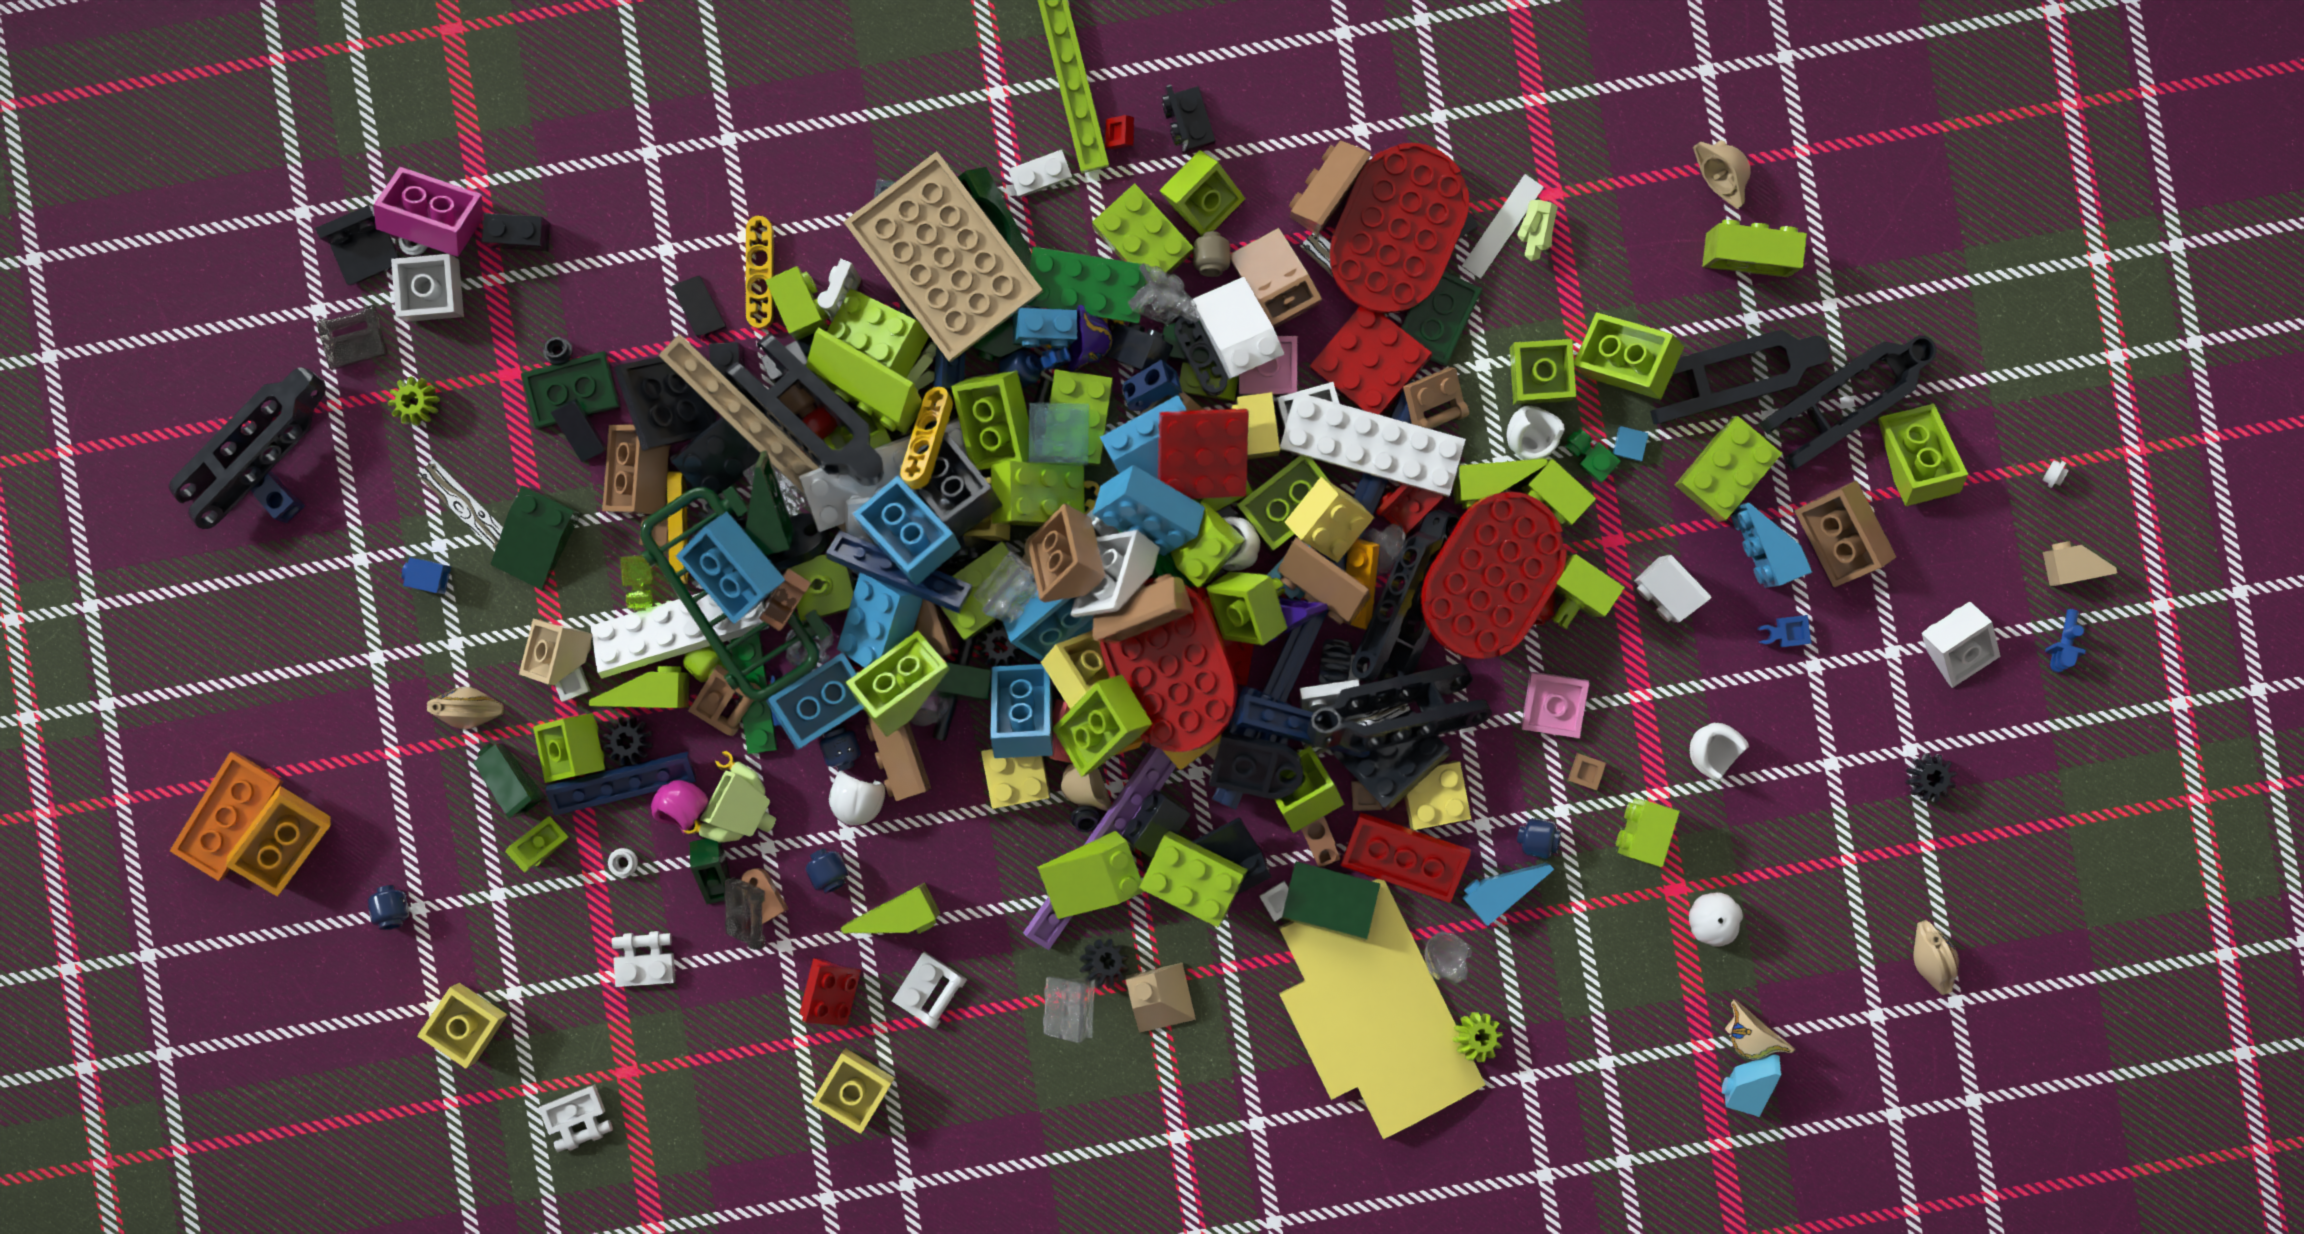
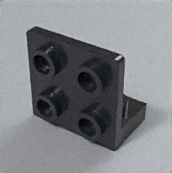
[1162,84,1215,153]
[315,205,399,286]
[1192,818,1272,895]

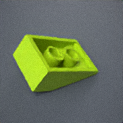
[1878,404,1968,506]
[1453,458,1547,509]
[846,630,949,738]
[589,666,689,708]
[1052,675,1152,778]
[1037,831,1145,919]
[841,883,940,934]

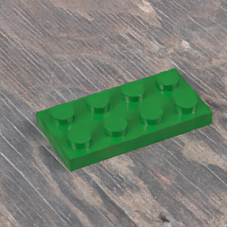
[1027,247,1149,323]

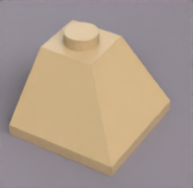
[519,618,593,685]
[1126,963,1196,1033]

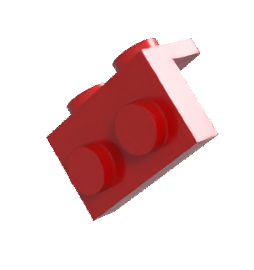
[1375,483,1447,537]

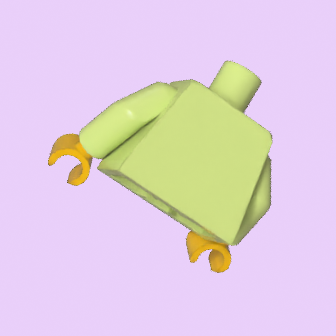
[682,751,776,842]

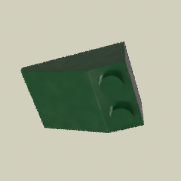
[746,450,795,556]
[490,485,582,590]

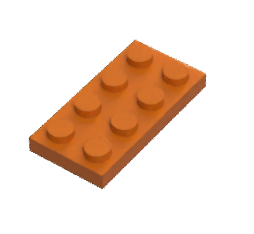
[170,751,284,881]

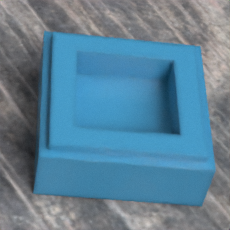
[1612,426,1649,462]

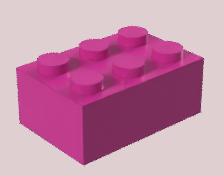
[373,167,483,257]

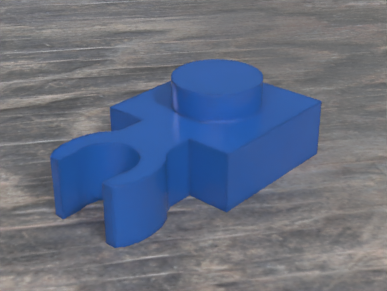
[1039,347,1072,373]
[1757,615,1812,647]

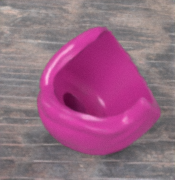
[651,780,709,835]

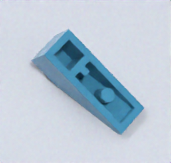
[1462,863,1554,926]

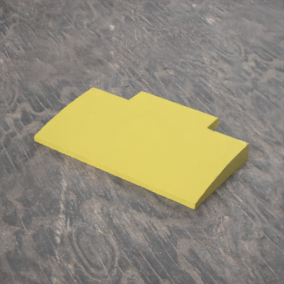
[1279,878,1485,1139]

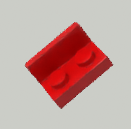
[799,958,861,1026]

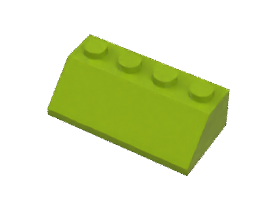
[806,328,922,434]

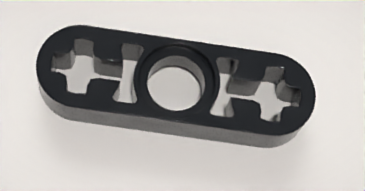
[1174,316,1227,396]

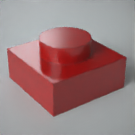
[1105,115,1134,150]

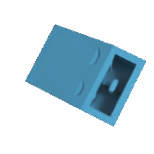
[1731,503,1812,588]

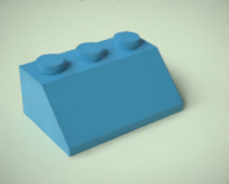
[1100,395,1187,479]
[1002,589,1093,661]

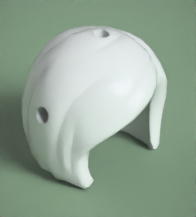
[1507,406,1564,460]
[1222,517,1260,571]
[1690,723,1749,781]
[829,771,885,825]
[1689,893,1743,947]

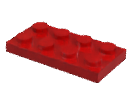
[1341,812,1471,903]

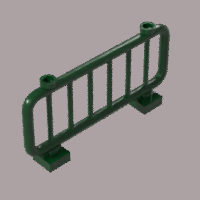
[640,486,832,701]

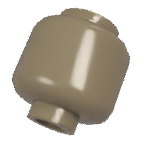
[1193,231,1231,277]

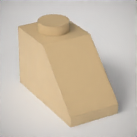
[2043,541,2117,586]

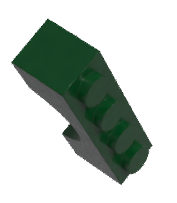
[957,167,1032,271]

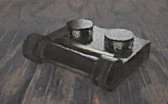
[317,305,388,370]
[725,877,765,950]

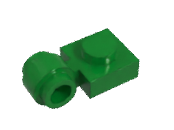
[1564,429,1621,483]

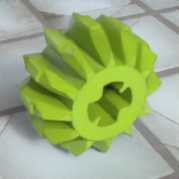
[387,376,440,426]
[1452,1012,1504,1062]

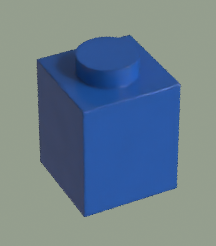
[401,557,451,594]

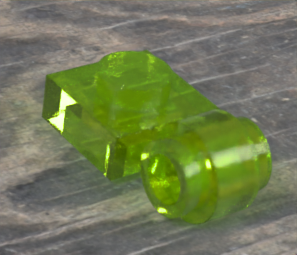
[620,555,653,612]

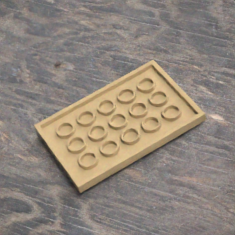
[844,151,1043,362]

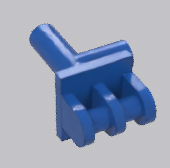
[2045,609,2086,673]

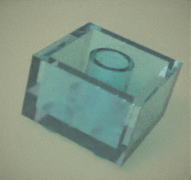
[1029,403,1090,466]

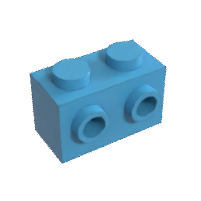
[1013,308,1077,349]

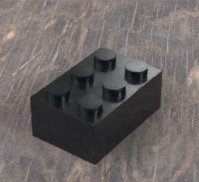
[899,432,1002,539]

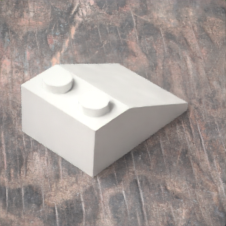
[1191,277,1284,380]
[1070,530,1160,617]

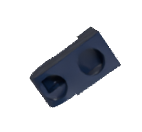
[1122,360,1182,411]
[251,471,305,523]

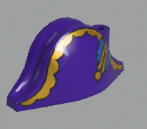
[1068,305,1113,372]

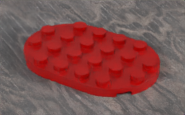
[1329,143,1469,313]
[1422,492,1566,659]
[1100,578,1237,752]

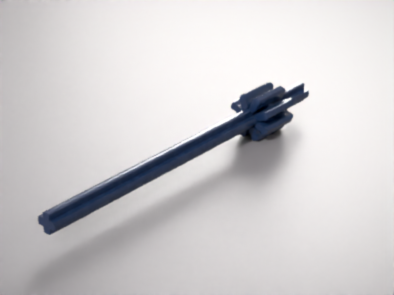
[1212,380,1414,810]

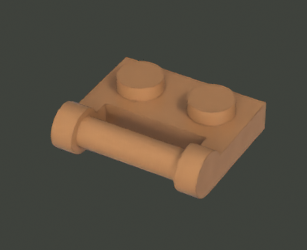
[1403,367,1469,429]
[688,664,761,736]

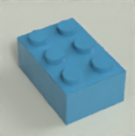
[1092,465,1205,556]
[853,475,961,586]
[676,512,785,624]
[837,573,923,668]
[766,652,863,750]
[991,664,1053,759]

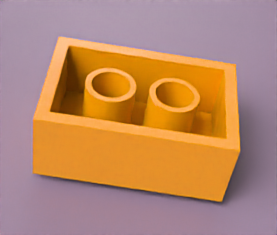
[226,786,330,897]

